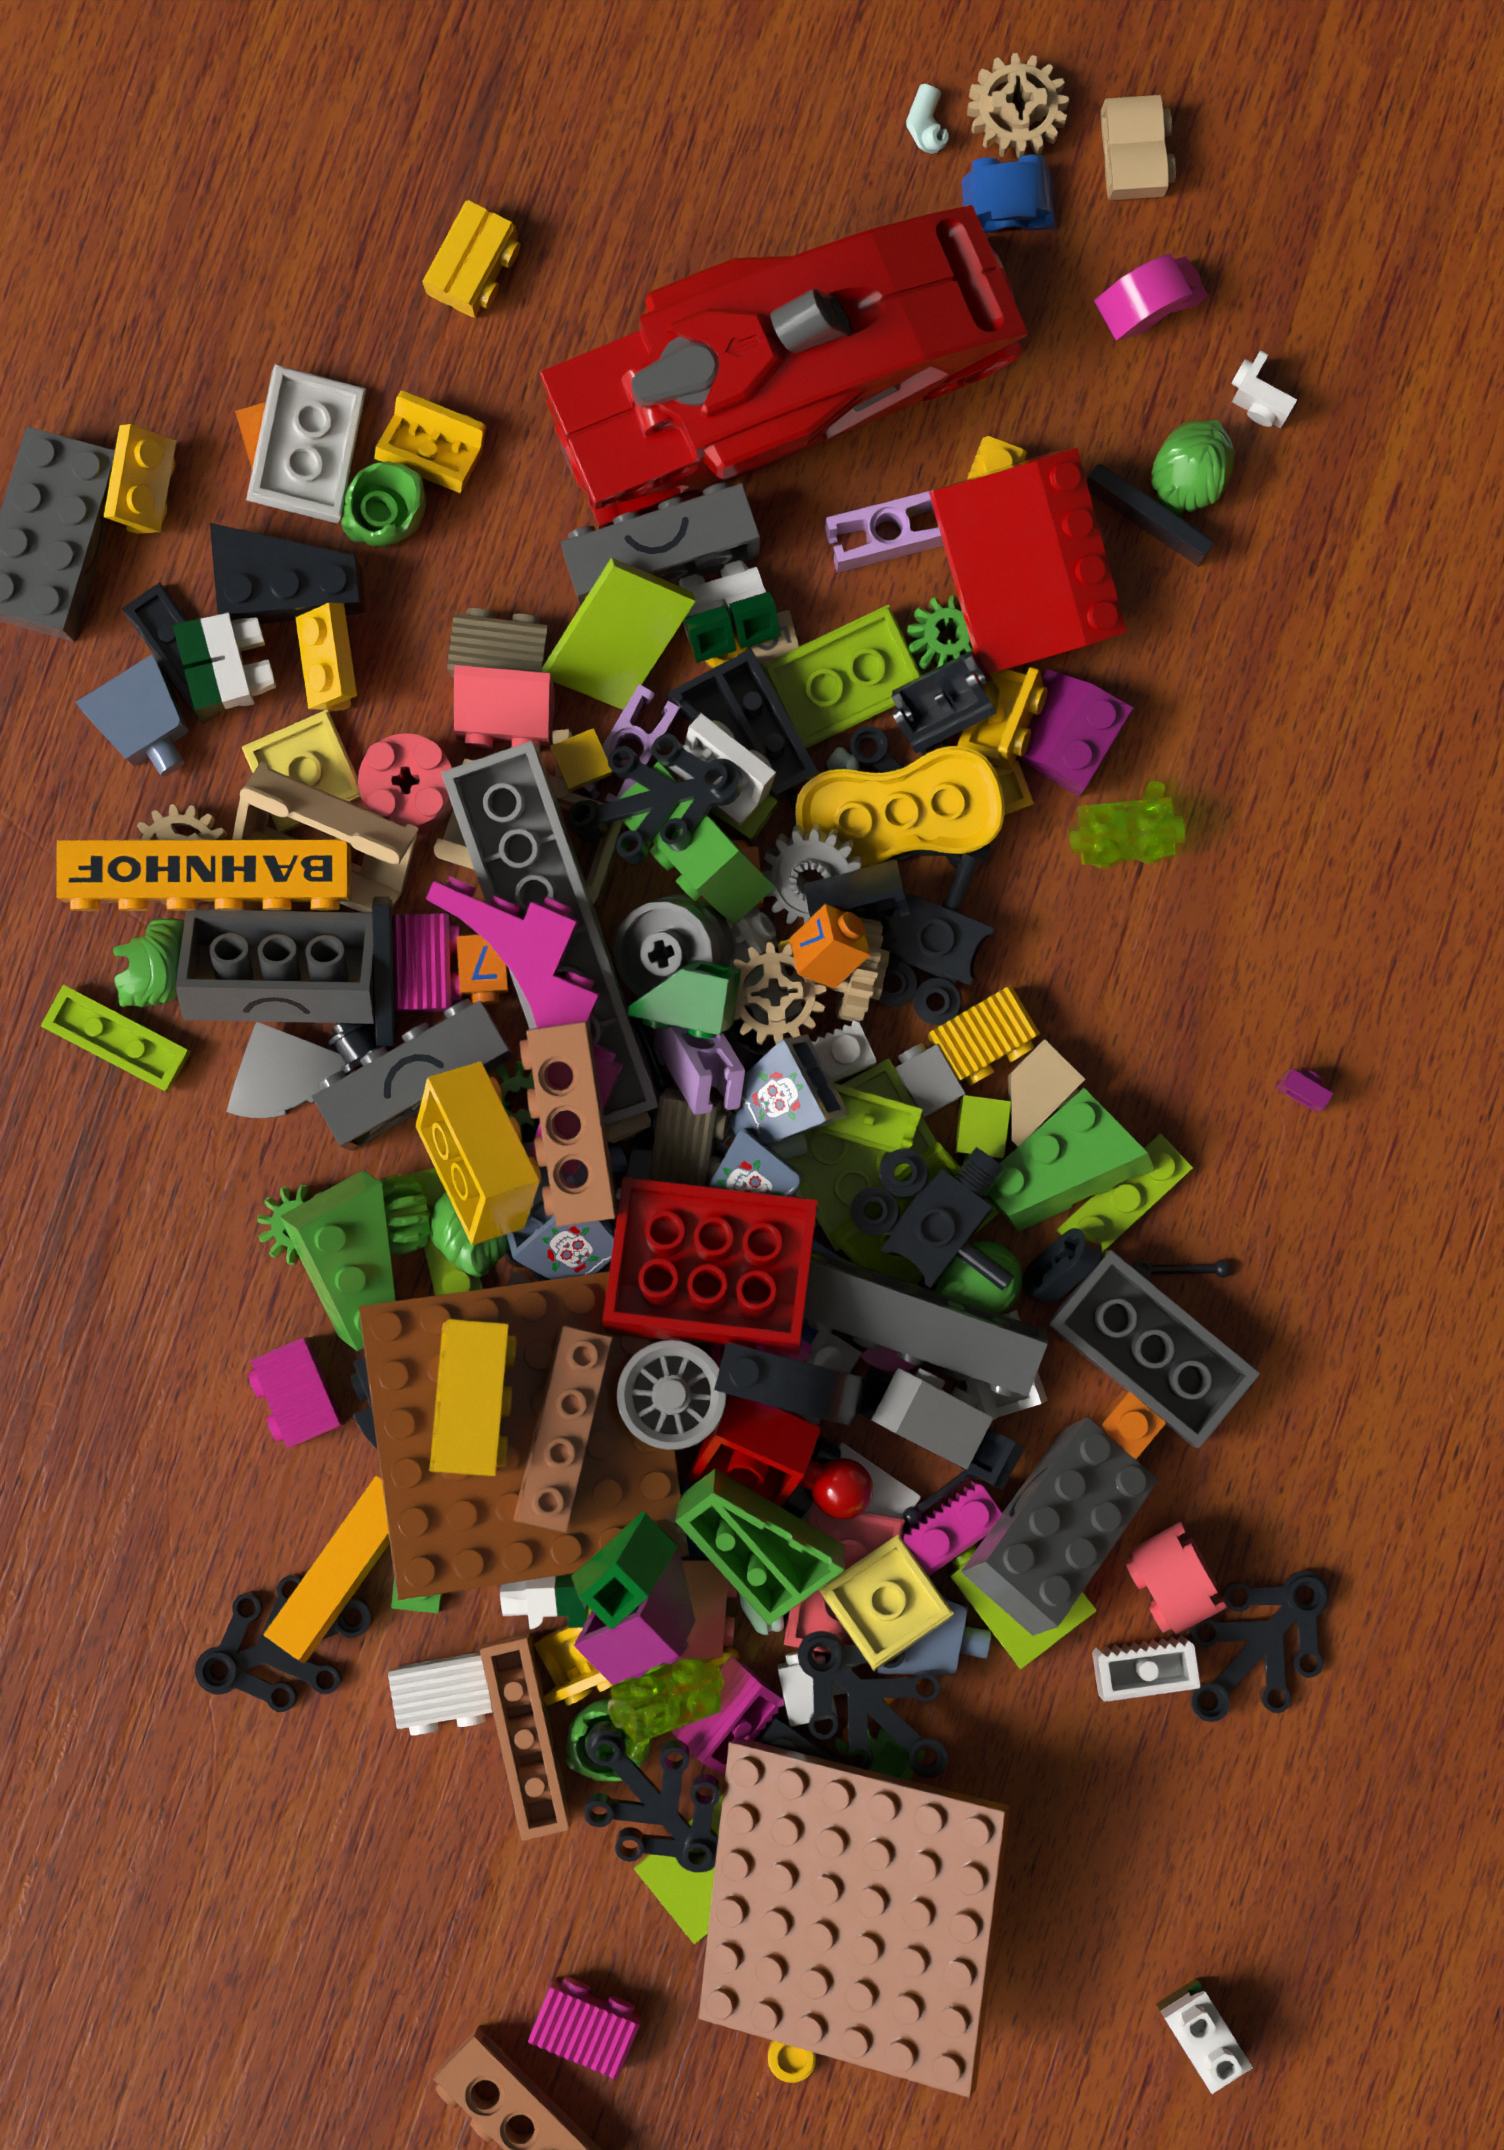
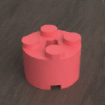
[358,733,453,835]
[1126,1522,1228,1635]

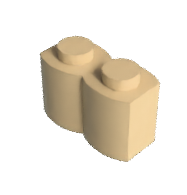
[1101,95,1176,200]

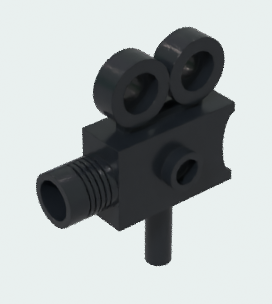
[860,853,998,1025]
[850,1147,1014,1291]

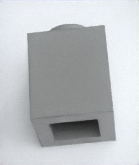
[895,1043,965,1119]

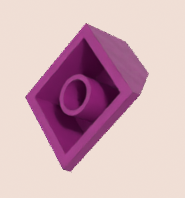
[1015,669,1133,797]
[574,1550,696,1685]

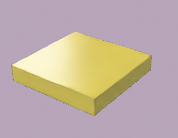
[242,710,362,833]
[819,1534,954,1671]

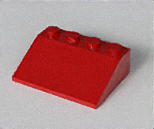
[929,447,1127,674]
[603,1177,817,1356]

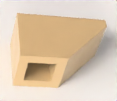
[1008,1039,1085,1149]

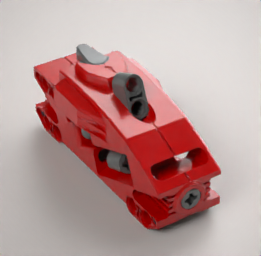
[539,205,1028,529]

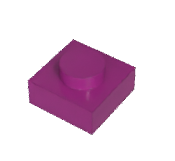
[1275,1067,1333,1112]

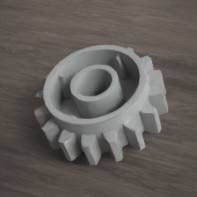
[761,823,863,924]

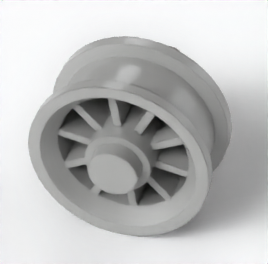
[617,1340,726,1450]

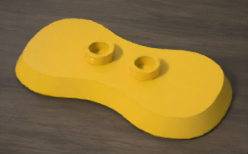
[795,746,1005,869]

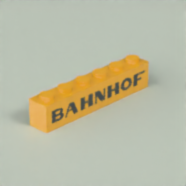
[57,840,351,911]

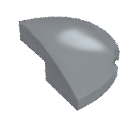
[226,1022,346,1118]

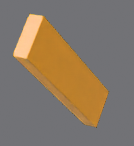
[263,1476,390,1664]

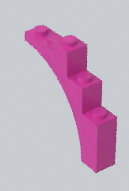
[426,876,623,1176]

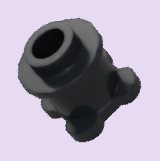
[328,1023,388,1074]

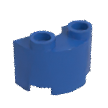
[961,155,1057,234]

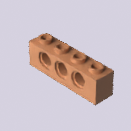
[520,1020,618,1227]
[513,1326,611,1532]
[479,1632,572,1841]
[433,2026,602,2150]

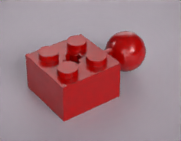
[687,1394,873,1520]

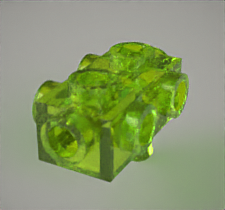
[1069,781,1185,868]
[608,1659,724,1761]

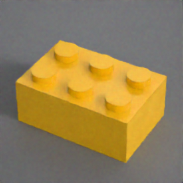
[415,1061,541,1245]
[429,1319,516,1476]

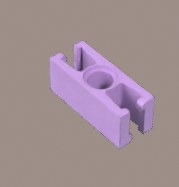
[825,489,944,573]
[580,684,681,802]
[654,1025,745,1115]

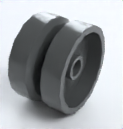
[613,893,734,998]

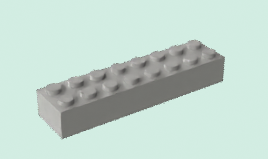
[441,741,660,1125]

